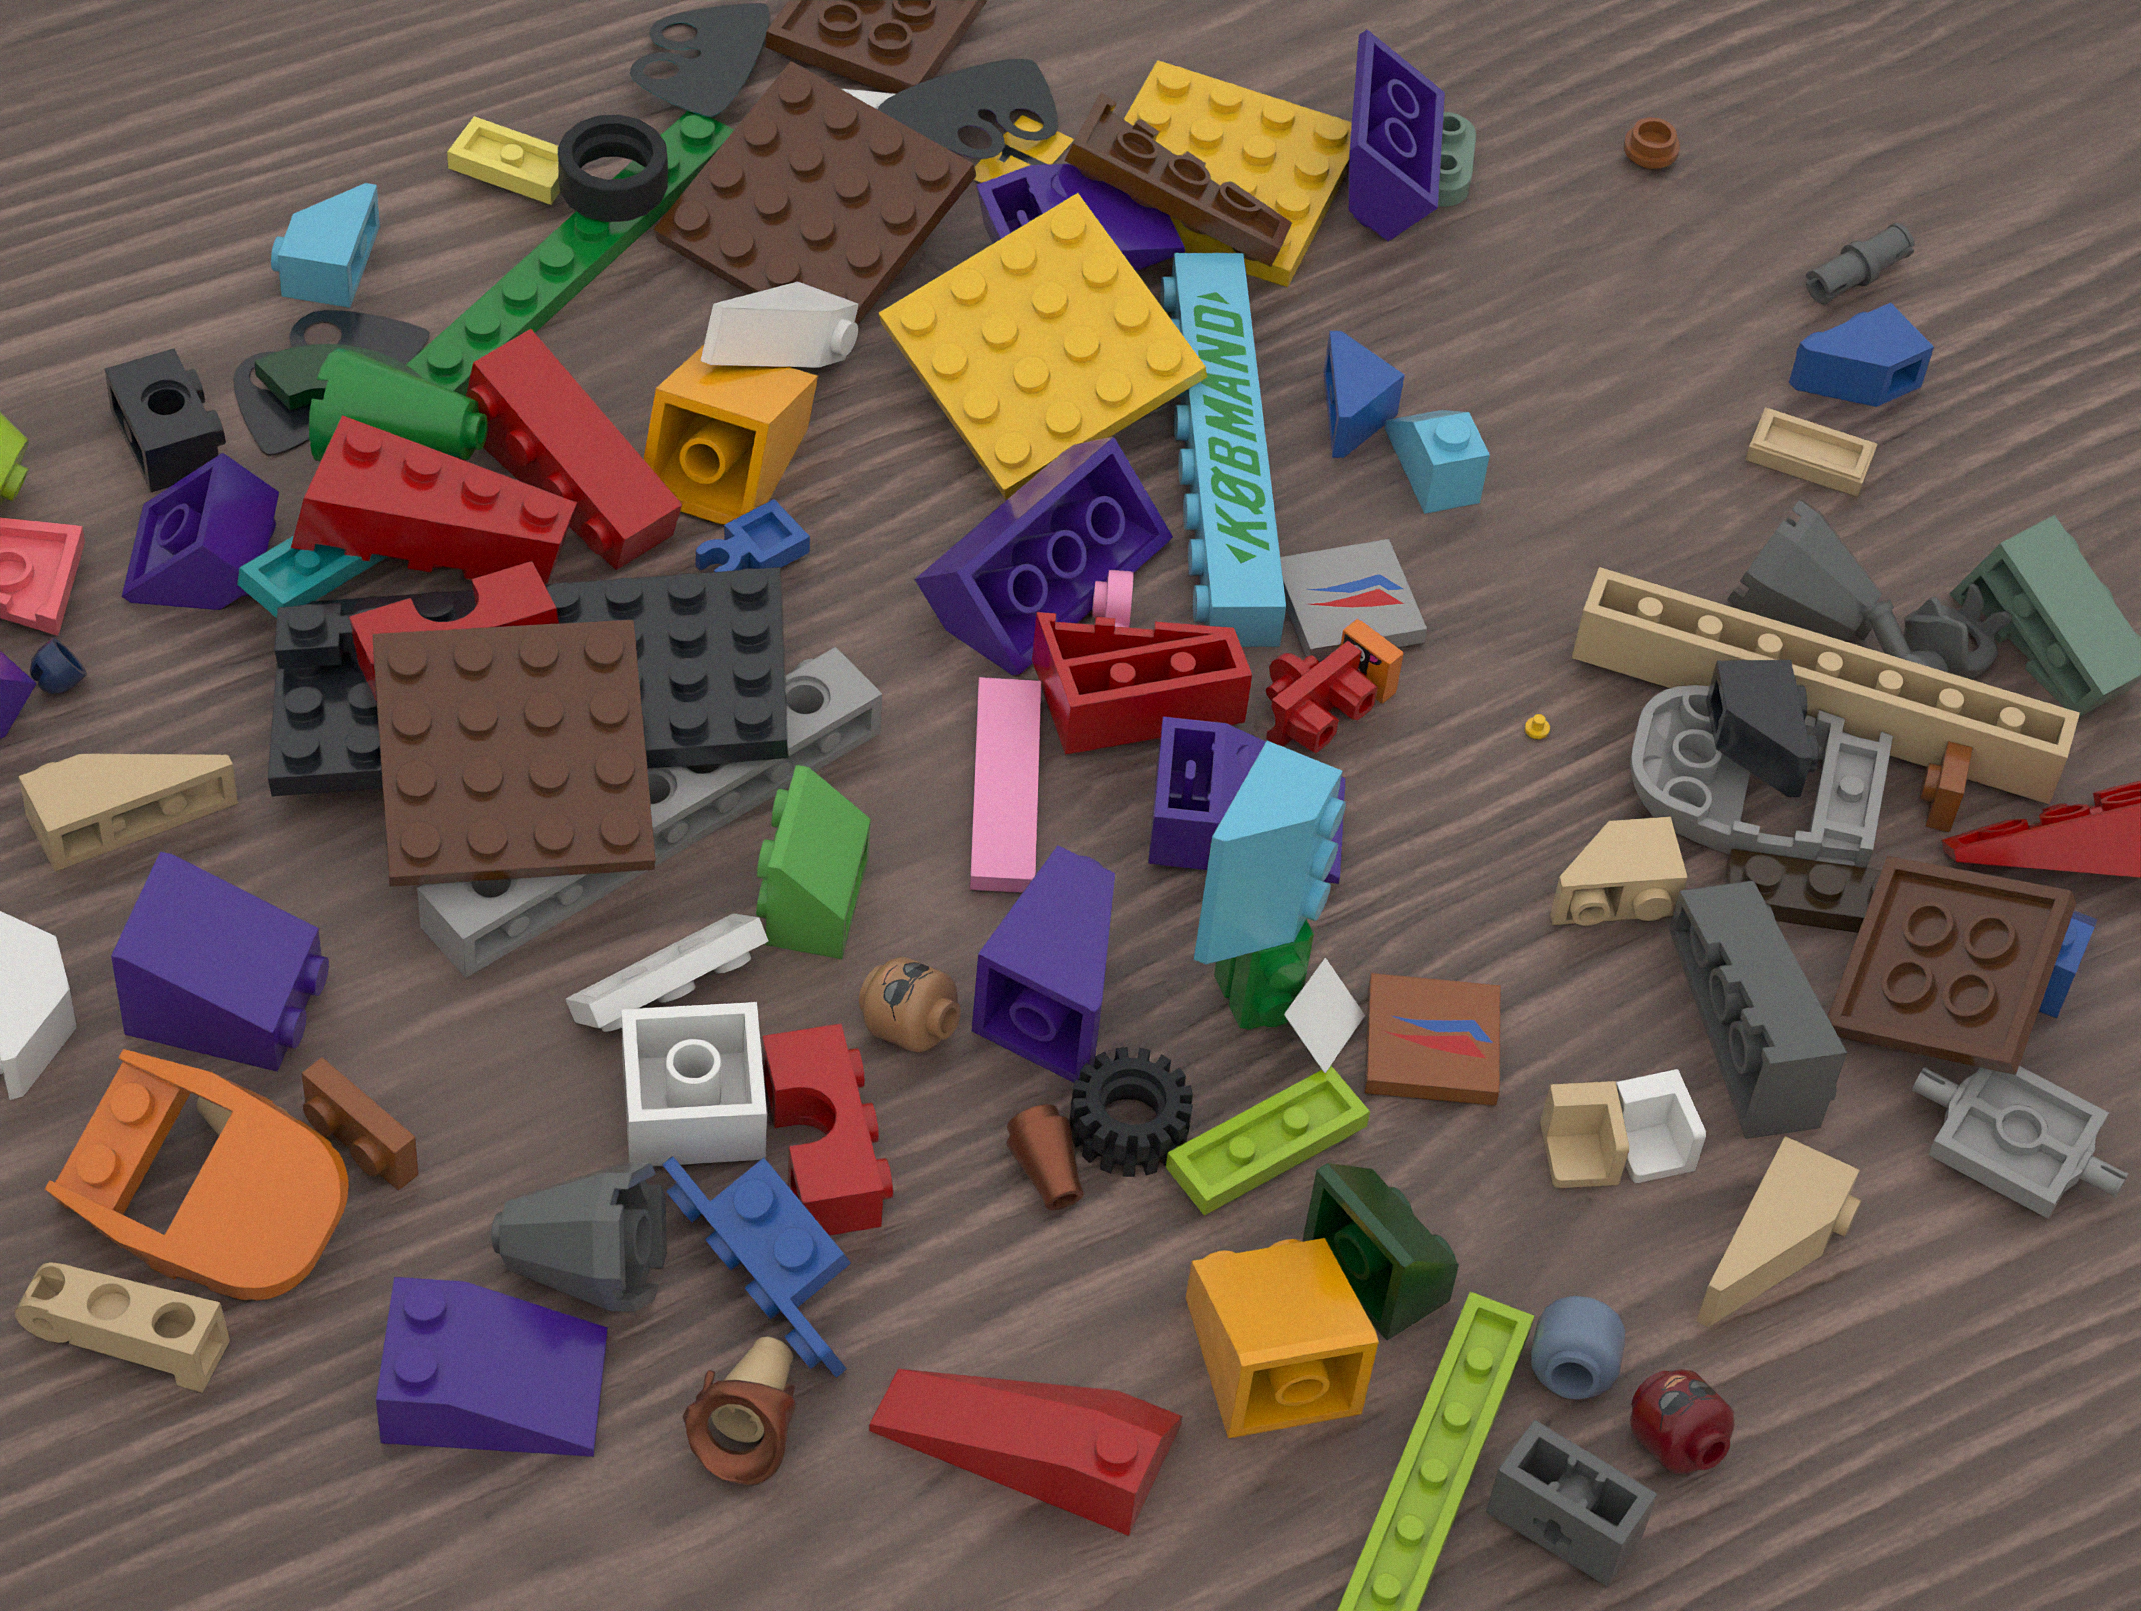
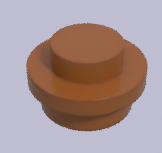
[1624,117,1680,169]

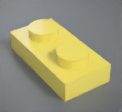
[447,116,560,205]

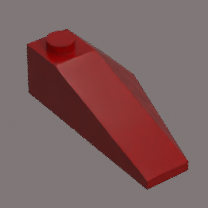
[1941,780,2141,878]

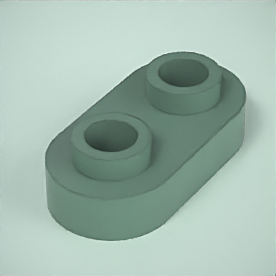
[1438,112,1476,207]

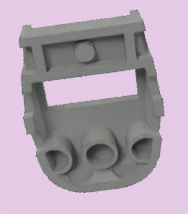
[1630,685,1893,868]

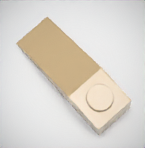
[19,754,238,871]
[1696,1136,1862,1327]

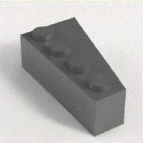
[1669,881,1847,1139]

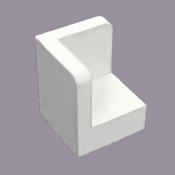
[1616,1069,1706,1183]

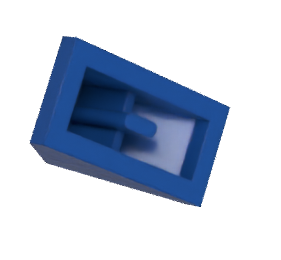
[1323,331,1405,458]

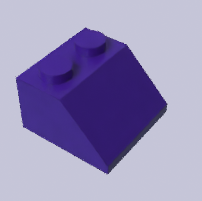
[121,453,279,610]

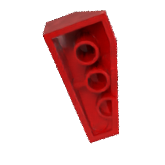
[869,1369,1183,1536]

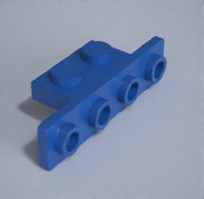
[662,1156,851,1378]

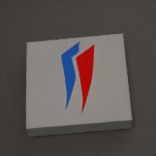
[1280,539,1427,661]

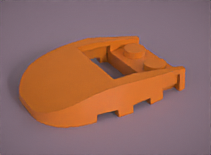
[45,1049,349,1301]

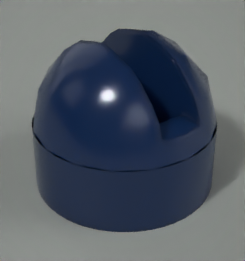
[29,637,87,694]

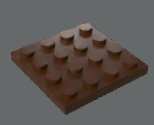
[653,61,977,326]
[372,620,656,887]

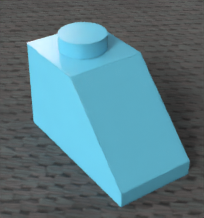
[271,183,380,308]
[1384,410,1490,514]

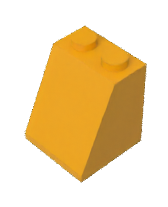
[643,345,818,525]
[1186,1238,1379,1439]

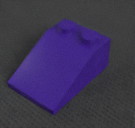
[376,1277,608,1457]

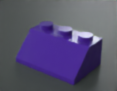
[1349,29,1445,241]

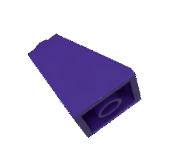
[971,845,1115,1083]
[111,851,329,1072]

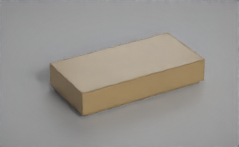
[1746,407,1877,497]

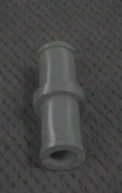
[1805,223,1915,304]

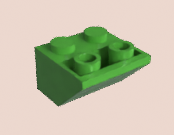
[756,765,871,959]

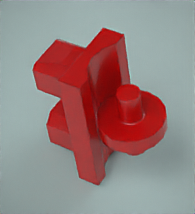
[1266,641,1378,754]

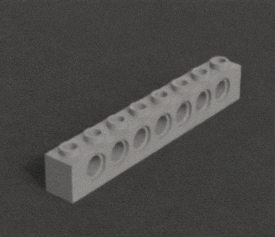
[417,647,882,978]

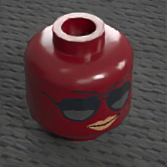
[1630,1369,1735,1474]

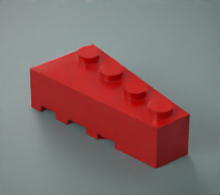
[466,329,682,570]
[291,415,577,585]

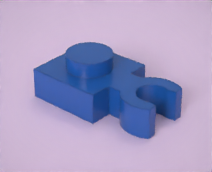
[696,499,810,572]

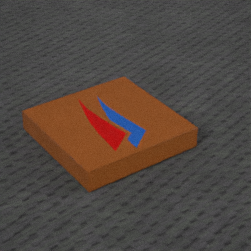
[1365,973,1501,1106]

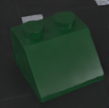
[1302,1163,1459,1341]

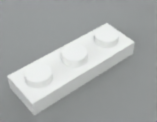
[565,913,769,1032]

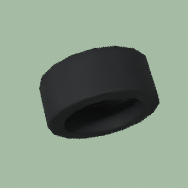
[558,114,668,222]

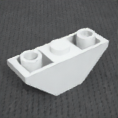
[0,911,77,1100]

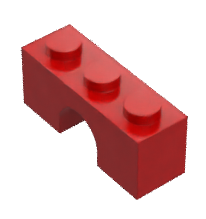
[349,561,559,702]
[762,1023,893,1236]

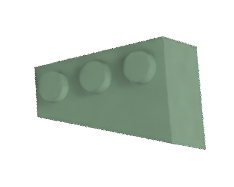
[1949,515,2141,718]

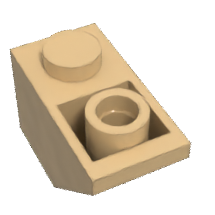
[1550,817,1688,926]

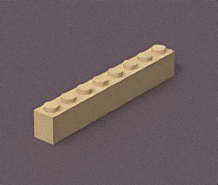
[1572,567,2080,804]

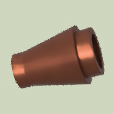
[1006,1104,1084,1210]

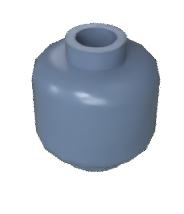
[1531,1296,1625,1399]

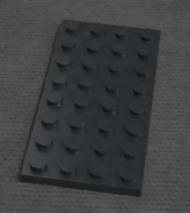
[268,567,789,797]

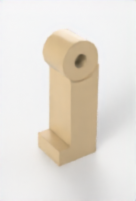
[15,1262,230,1393]

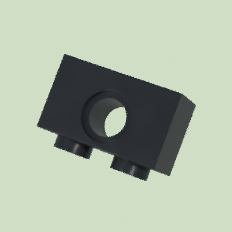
[105,348,226,493]

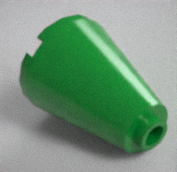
[309,348,488,462]

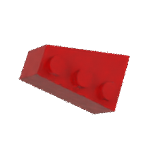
[1032,612,1252,755]

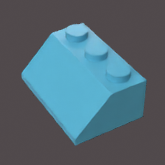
[1194,741,1346,964]

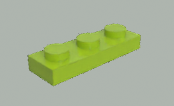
[1166,1066,1370,1216]

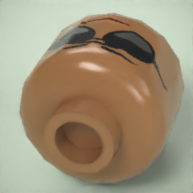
[859,956,961,1053]

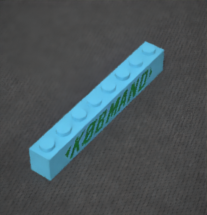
[1160,253,1286,647]

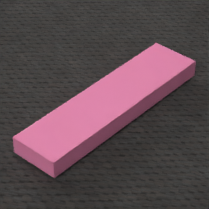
[970,677,1041,893]

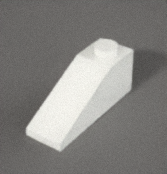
[701,282,859,368]

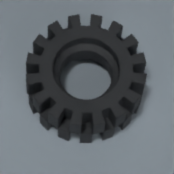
[1069,1047,1193,1177]

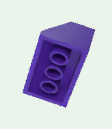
[914,436,1173,675]

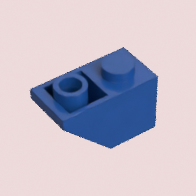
[1789,303,1934,407]

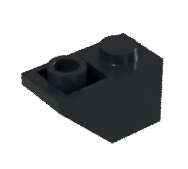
[1706,660,1818,798]

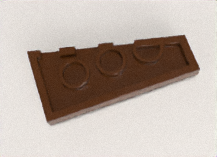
[1064,92,1292,267]

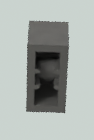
[1486,1419,1657,1587]

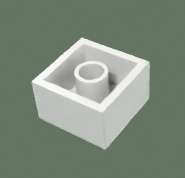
[621,1002,767,1166]

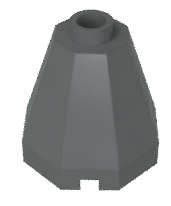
[1727,498,1882,642]
[491,1162,667,1312]

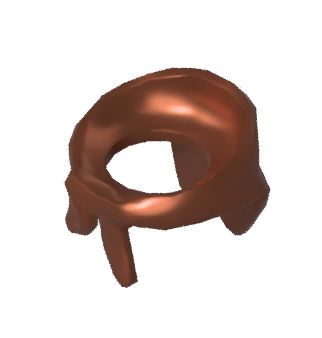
[682,1370,796,1486]

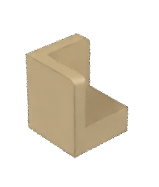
[1540,1081,1629,1188]

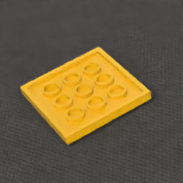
[1124,60,1352,287]
[879,193,1207,500]

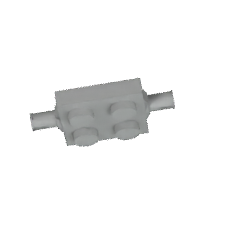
[1912,1066,2129,1219]

